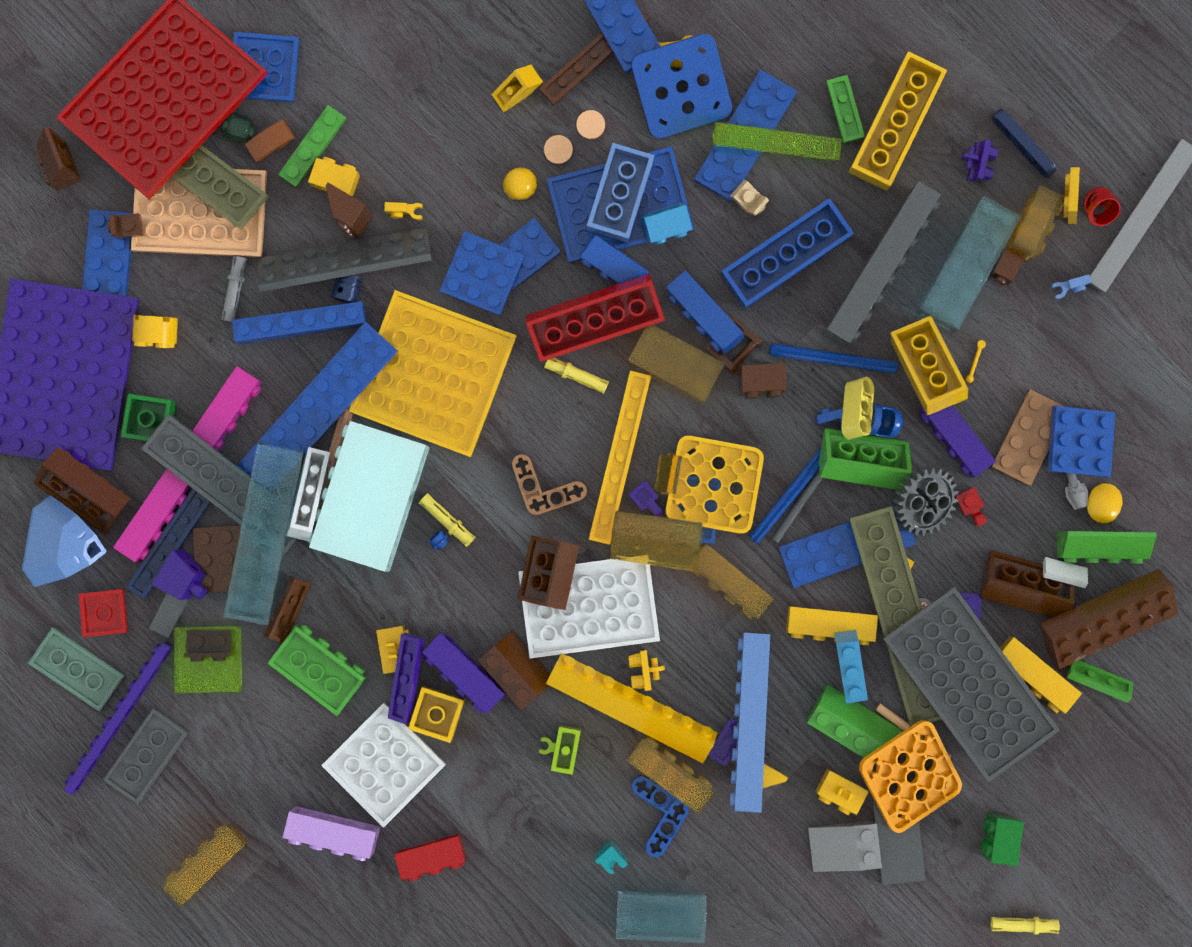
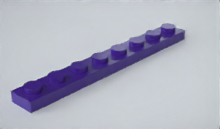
[64,642,175,795]

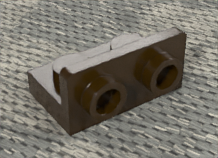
[184,630,232,662]

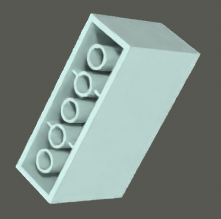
[308,421,429,572]

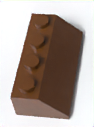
[34,447,130,535]
[980,550,1075,618]

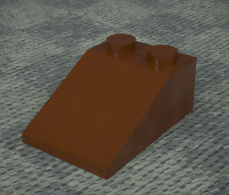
[36,127,81,190]

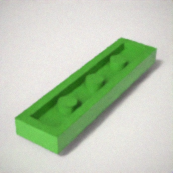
[278,105,346,188]

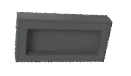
[149,593,189,638]

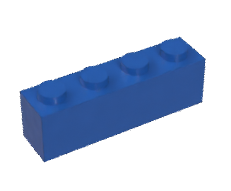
[666,270,744,355]

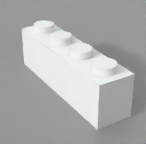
[286,447,330,541]

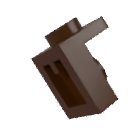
[107,213,143,239]

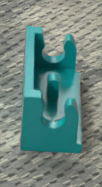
[595,840,628,874]

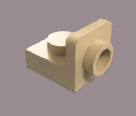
[730,180,769,216]

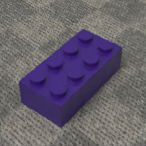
[422,632,506,714]

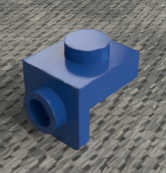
[814,407,843,431]

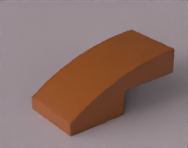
[245,120,295,162]

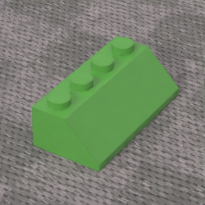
[819,428,912,490]
[1057,531,1156,564]
[805,684,902,766]

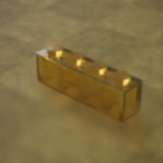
[689,544,774,620]
[162,823,249,907]

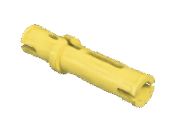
[544,358,609,394]
[419,493,476,548]
[990,917,1060,935]

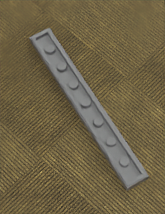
[1090,139,1192,294]

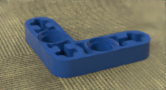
[632,775,689,857]

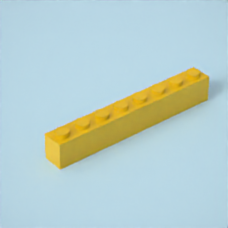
[546,653,718,763]

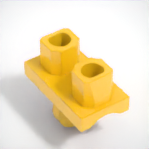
[628,650,665,691]

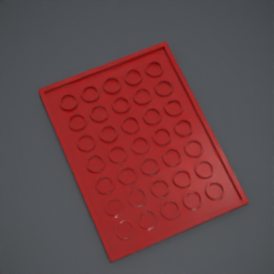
[56,0,268,200]

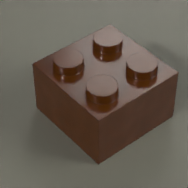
[738,363,787,399]

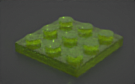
[174,626,242,693]

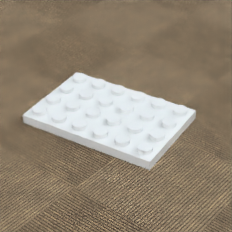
[518,554,660,658]

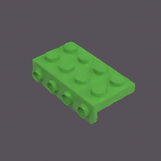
[267,624,367,716]

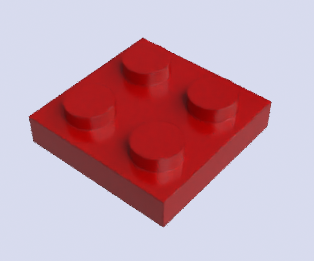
[79,589,128,637]

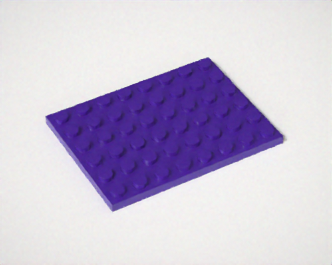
[0,278,140,471]

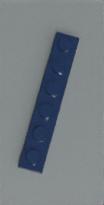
[126,489,211,599]

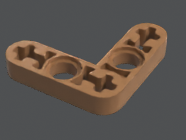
[512,454,587,515]

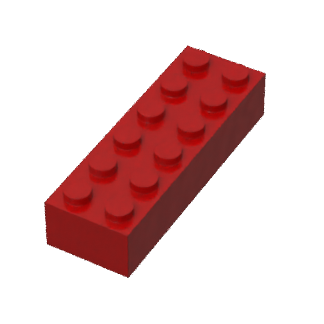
[526,273,665,362]

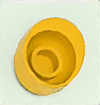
[1087,483,1123,523]

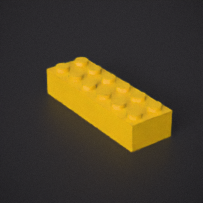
[848,51,947,191]

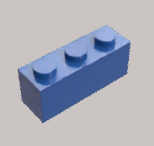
[579,233,649,284]

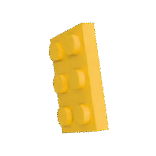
[1064,167,1080,224]

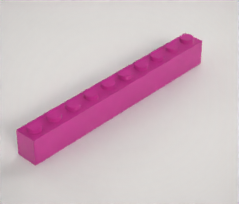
[113,366,262,562]

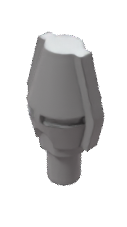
[1065,473,1088,510]

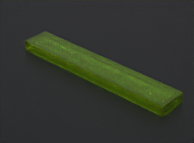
[712,122,842,161]

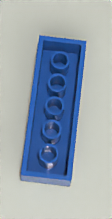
[720,198,854,310]

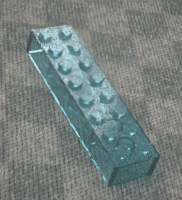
[224,441,304,625]

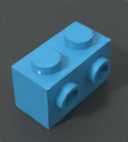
[640,202,693,245]

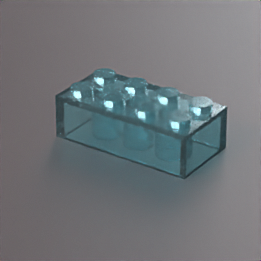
[616,890,707,943]

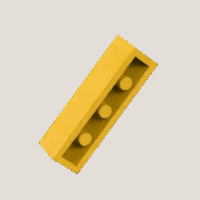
[786,606,878,645]
[1000,636,1082,714]

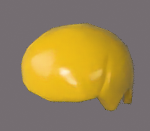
[502,167,537,200]

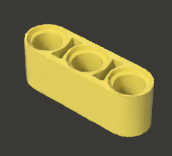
[841,377,874,440]

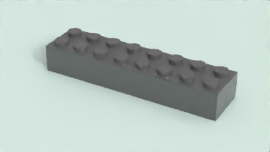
[822,181,941,348]

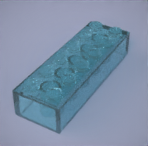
[916,195,1022,333]

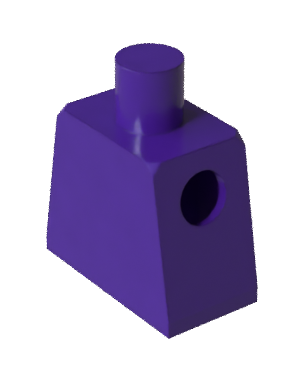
[152,550,207,600]

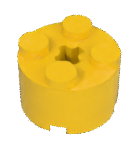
[132,315,178,348]

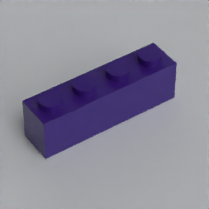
[918,405,996,478]

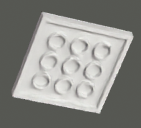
[321,702,446,828]

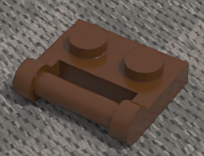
[705,316,763,374]

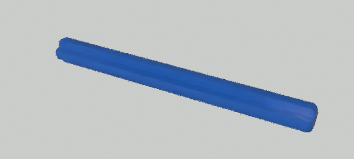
[769,344,898,373]
[749,448,821,543]

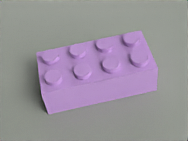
[283,806,381,861]

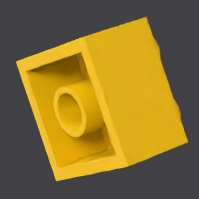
[408,685,465,743]

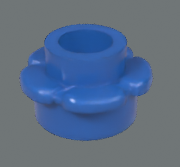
[428,530,448,550]

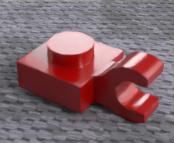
[954,487,987,527]

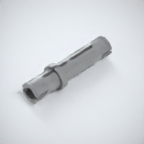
[221,256,247,322]

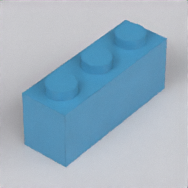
[834,630,868,704]

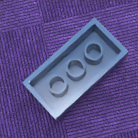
[587,143,655,243]

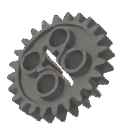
[893,465,959,536]

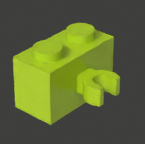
[539,725,581,775]

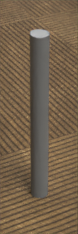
[771,470,823,544]

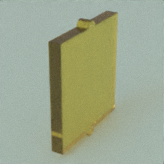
[654,453,682,495]

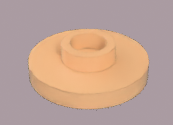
[576,110,605,139]
[544,135,573,164]

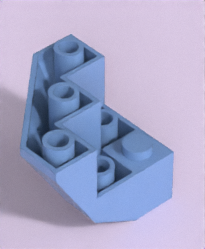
[22,495,107,587]

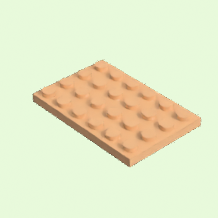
[131,169,267,258]

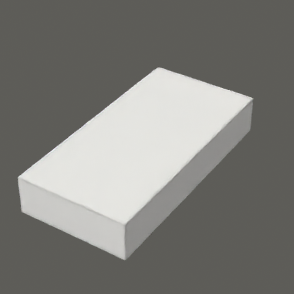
[1043,557,1088,588]

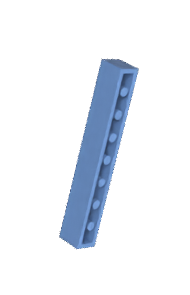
[729,633,770,813]

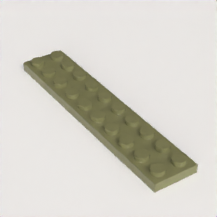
[849,506,941,726]

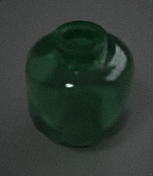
[221,112,255,144]

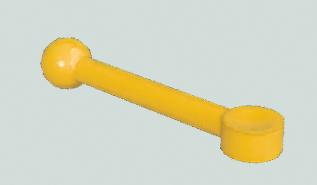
[965,340,986,383]

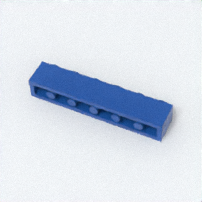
[232,301,367,345]

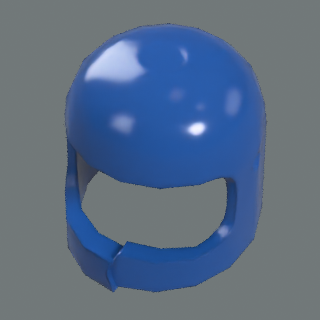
[869,403,903,438]

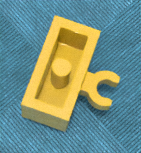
[376,625,410,674]
[815,768,869,815]

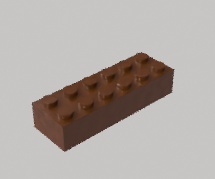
[1040,569,1178,669]

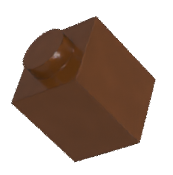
[989,249,1025,285]

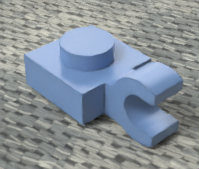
[1050,274,1092,300]

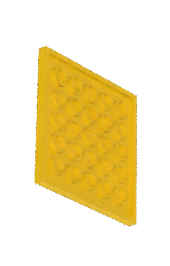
[349,290,517,457]

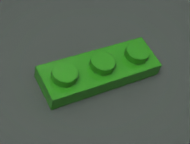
[826,75,865,144]
[1067,660,1133,703]

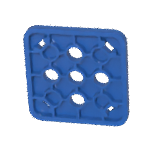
[631,33,732,138]

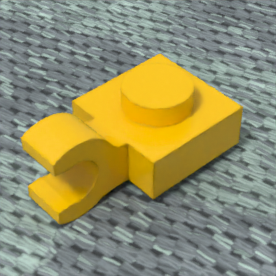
[384,202,423,221]

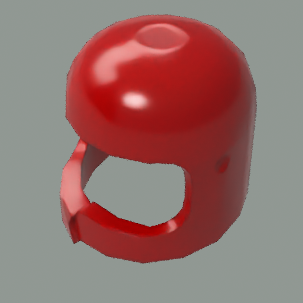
[1083,187,1121,226]

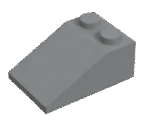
[808,820,882,872]

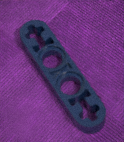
[991,109,1057,178]

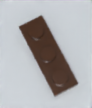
[263,575,311,643]

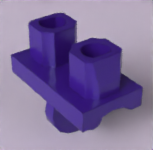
[961,140,998,182]

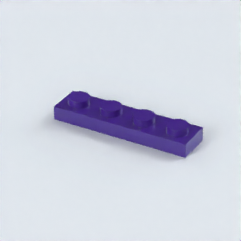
[388,633,424,724]

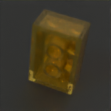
[1005,185,1064,262]

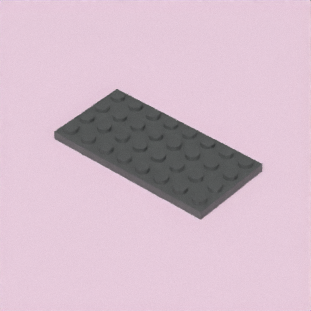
[882,587,1060,783]

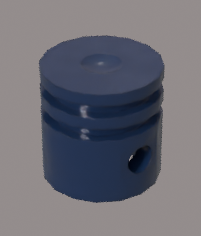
[331,275,363,303]

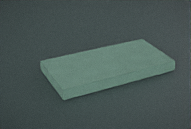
[27,627,126,712]

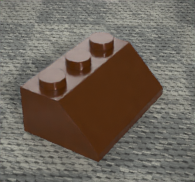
[326,182,373,239]
[517,535,579,610]
[478,631,550,710]

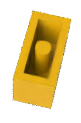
[308,157,360,197]

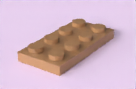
[990,389,1065,486]

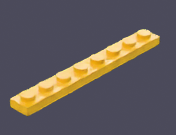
[589,371,651,545]

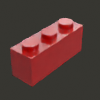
[394,833,467,882]

